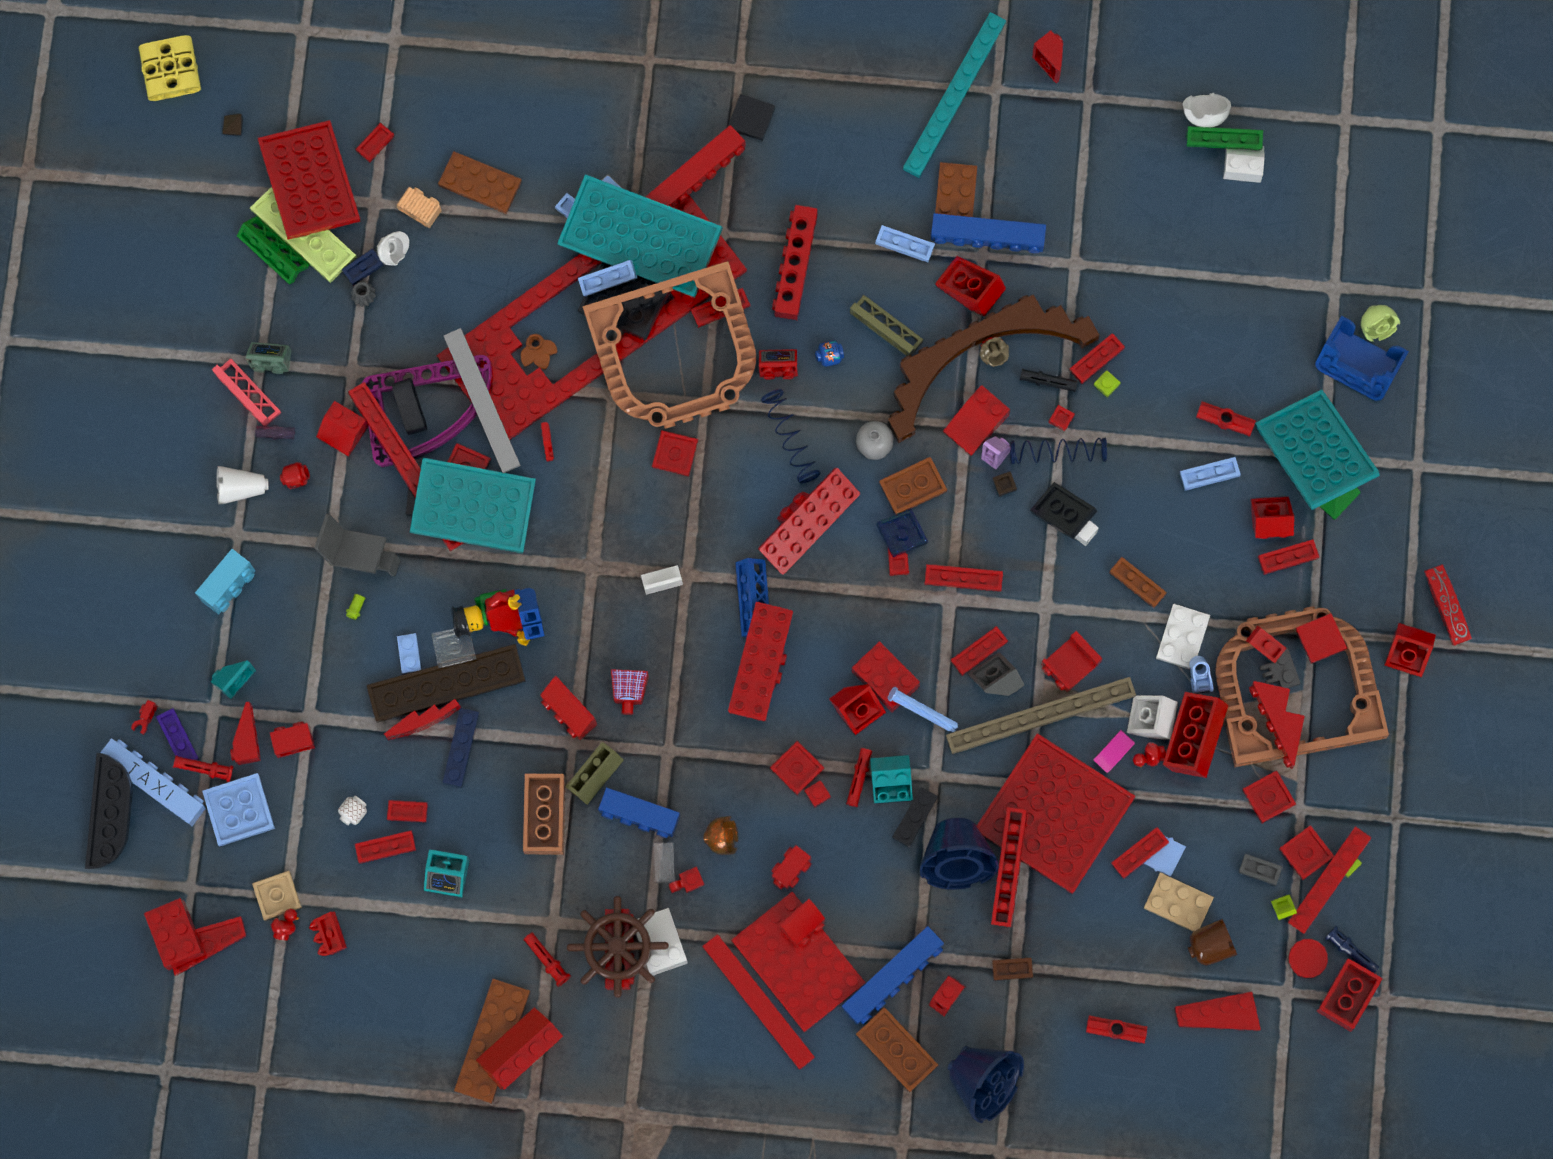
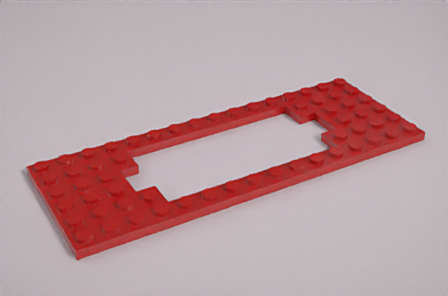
[436,195,747,440]

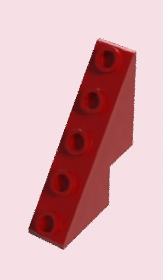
[1249,681,1305,769]

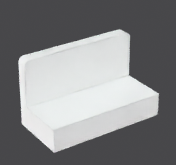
[641,565,683,595]

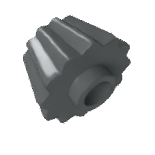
[350,282,376,307]

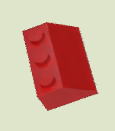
[540,676,597,740]

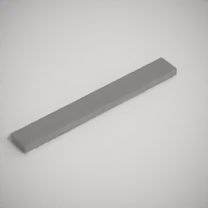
[444,328,521,473]

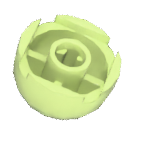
[1361,305,1400,342]

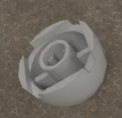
[856,421,894,460]

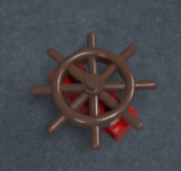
[567,896,669,998]

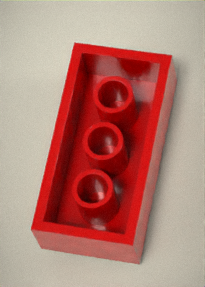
[1163,692,1229,778]

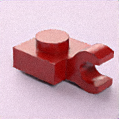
[131,700,158,735]
[669,867,705,893]

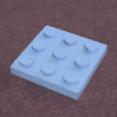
[202,773,275,847]

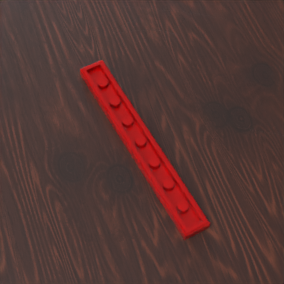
[702,934,815,1070]

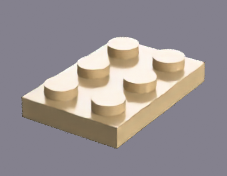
[1144,873,1214,932]

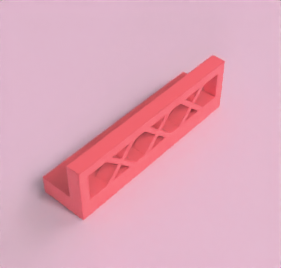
[212,358,281,428]

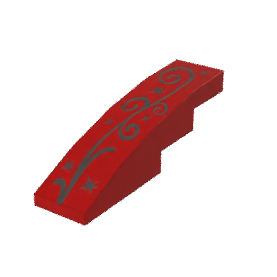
[1424,564,1472,645]
[384,699,461,740]

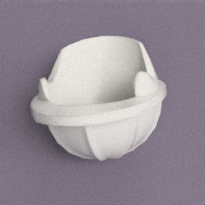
[377,231,409,265]

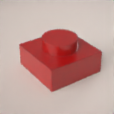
[1049,405,1075,431]
[804,780,831,808]

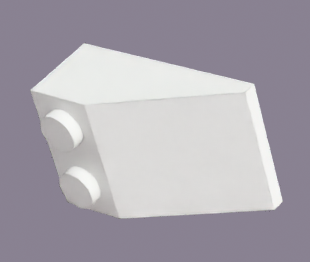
[636,908,688,975]

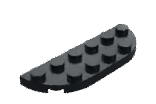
[85,753,133,869]

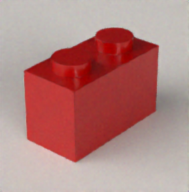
[270,721,315,758]

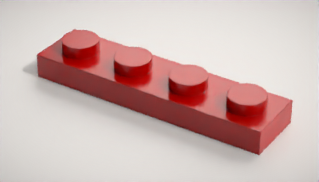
[925,564,1003,592]

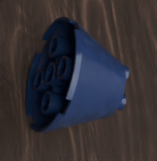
[948,1046,1024,1123]

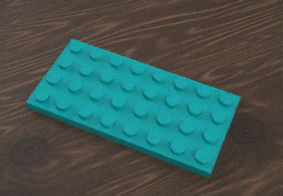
[557,174,723,298]

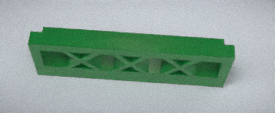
[1186,126,1263,150]
[237,216,310,285]

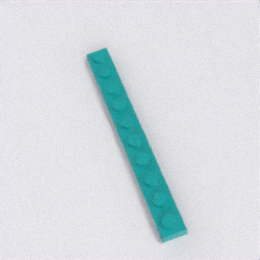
[903,12,1007,178]

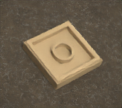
[252,871,302,921]

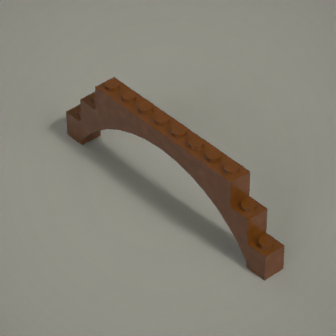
[888,294,1099,443]

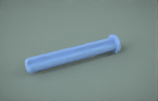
[888,687,958,733]

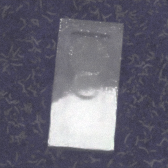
[654,843,675,883]

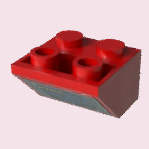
[759,349,798,380]

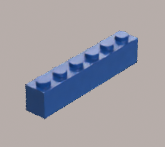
[931,213,1046,253]
[841,926,944,1025]

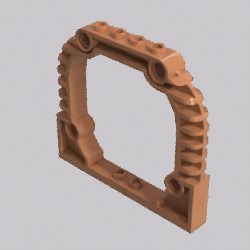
[583,261,756,429]
[1215,606,1389,768]

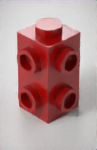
[771,845,812,890]

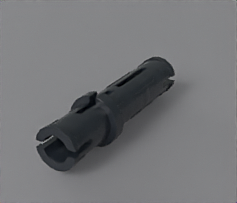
[1020,369,1078,392]

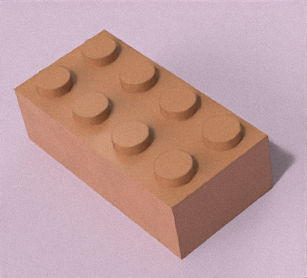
[523,774,565,855]

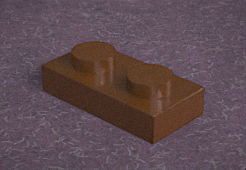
[992,958,1033,981]

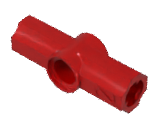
[1196,401,1256,437]
[1086,1015,1147,1044]

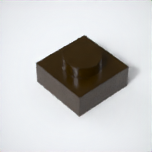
[992,471,1017,497]

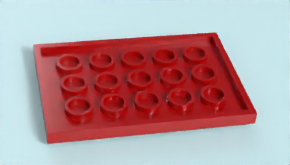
[258,120,360,240]
[731,892,866,1033]

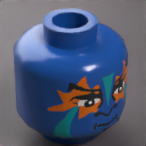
[815,340,844,367]

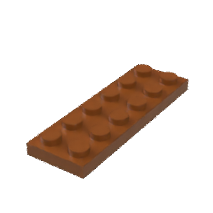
[454,979,530,1104]

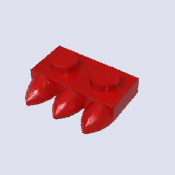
[309,911,347,956]

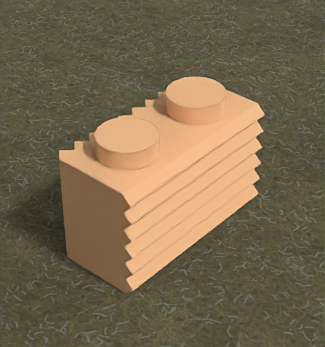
[397,187,442,228]

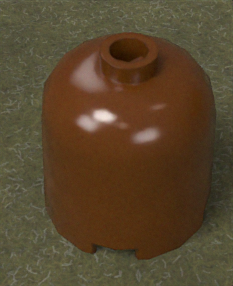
[1187,919,1237,966]

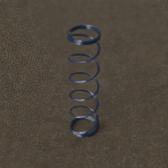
[761,389,821,484]
[1010,437,1107,464]

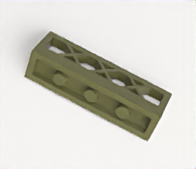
[850,295,923,356]

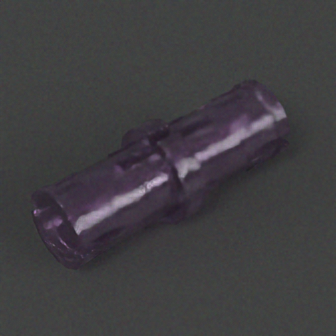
[255,425,295,440]

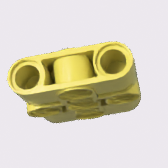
[139,35,201,101]

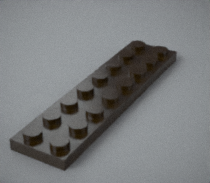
[367,644,526,723]

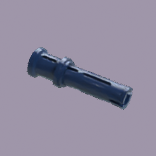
[1325,926,1380,973]

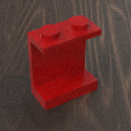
[1041,631,1102,693]

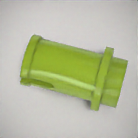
[346,594,366,620]

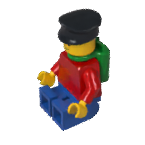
[451,588,545,646]

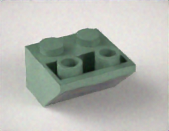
[246,342,291,374]

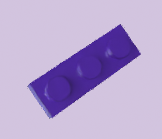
[156,708,200,761]

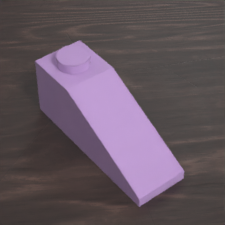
[981,436,1011,470]

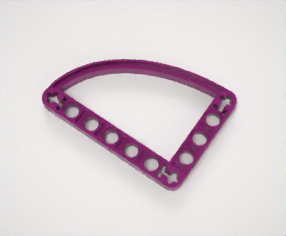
[362,355,492,467]

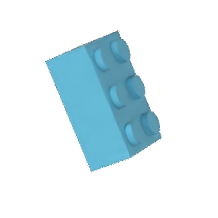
[195,549,255,615]

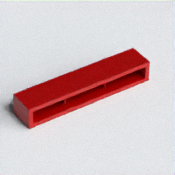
[646,125,746,208]

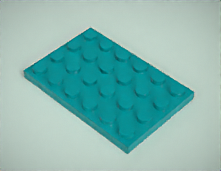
[1255,390,1380,510]
[409,458,536,554]

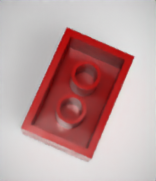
[852,641,920,713]
[144,898,205,970]
[1316,958,1383,1032]

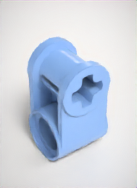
[1189,656,1213,694]

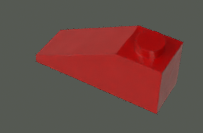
[230,702,261,765]

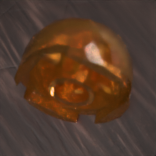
[704,816,738,855]

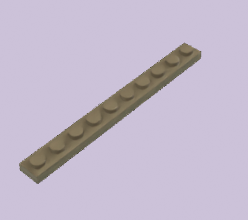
[946,677,1136,754]

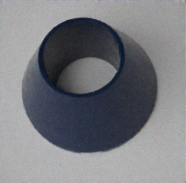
[920,818,998,890]

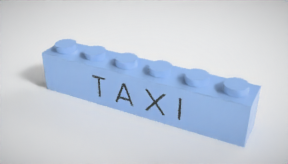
[100,738,206,826]

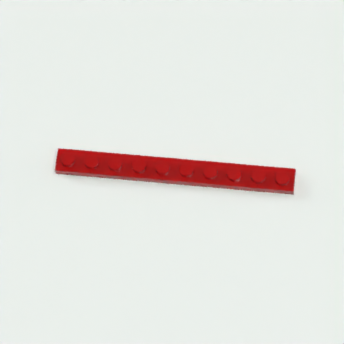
[348,382,464,552]

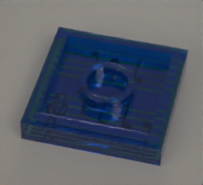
[876,509,928,557]

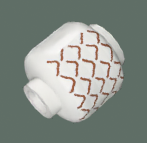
[338,796,367,826]

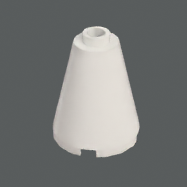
[217,466,268,504]

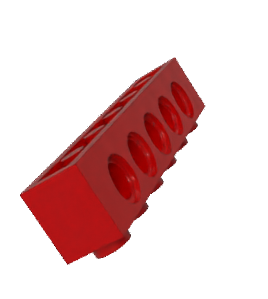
[772,205,818,320]
[991,807,1028,927]

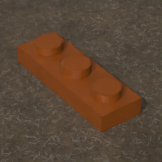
[1109,557,1167,608]

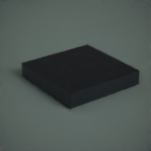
[728,94,775,141]

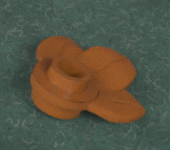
[521,334,558,369]

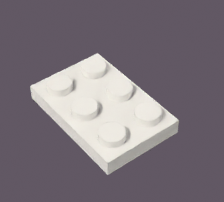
[1156,604,1210,670]

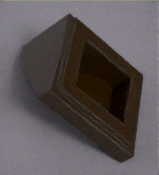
[222,114,243,136]

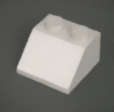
[1223,146,1264,183]
[1127,696,1178,739]

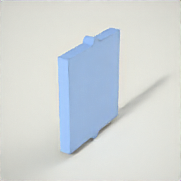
[1144,836,1186,877]

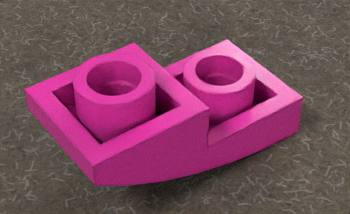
[1093,730,1135,773]

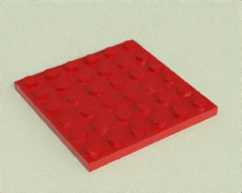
[977,733,1136,894]

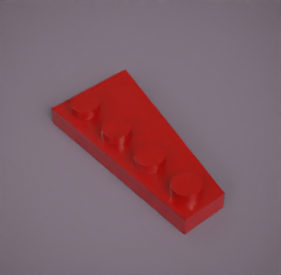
[173,916,247,976]
[1175,992,1261,1031]

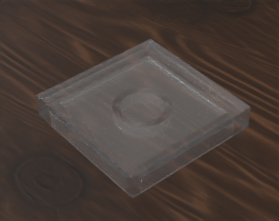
[431,628,476,668]

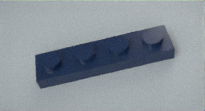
[442,708,480,788]

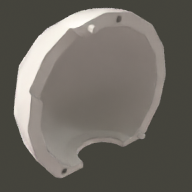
[1183,93,1231,128]

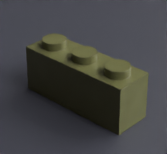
[566,742,624,805]

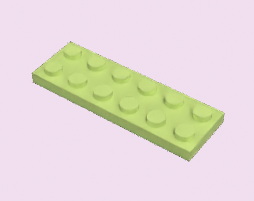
[250,187,357,283]

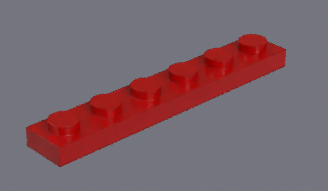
[1288,826,1371,934]

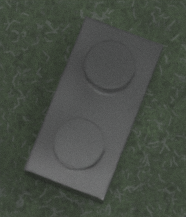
[1239,854,1282,886]

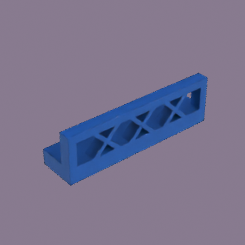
[735,558,769,637]

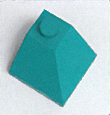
[210,660,256,699]

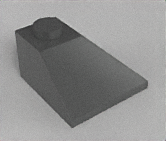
[968,652,1024,696]

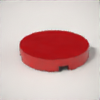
[1288,939,1328,978]

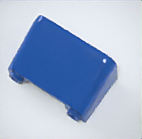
[1315,316,1409,401]

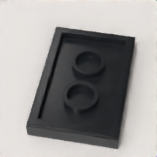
[1030,482,1097,539]

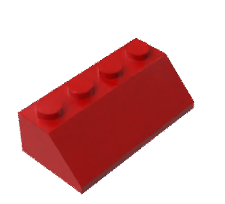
[476,1007,563,1090]

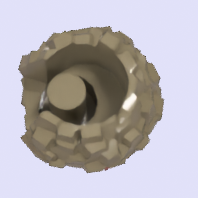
[980,337,1009,367]

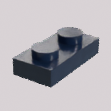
[342,249,384,286]

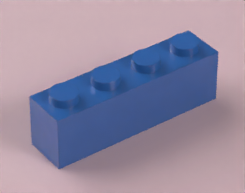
[598,788,680,839]

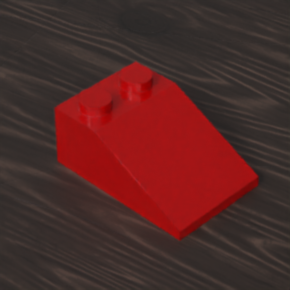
[935,256,1006,317]
[943,385,1010,456]

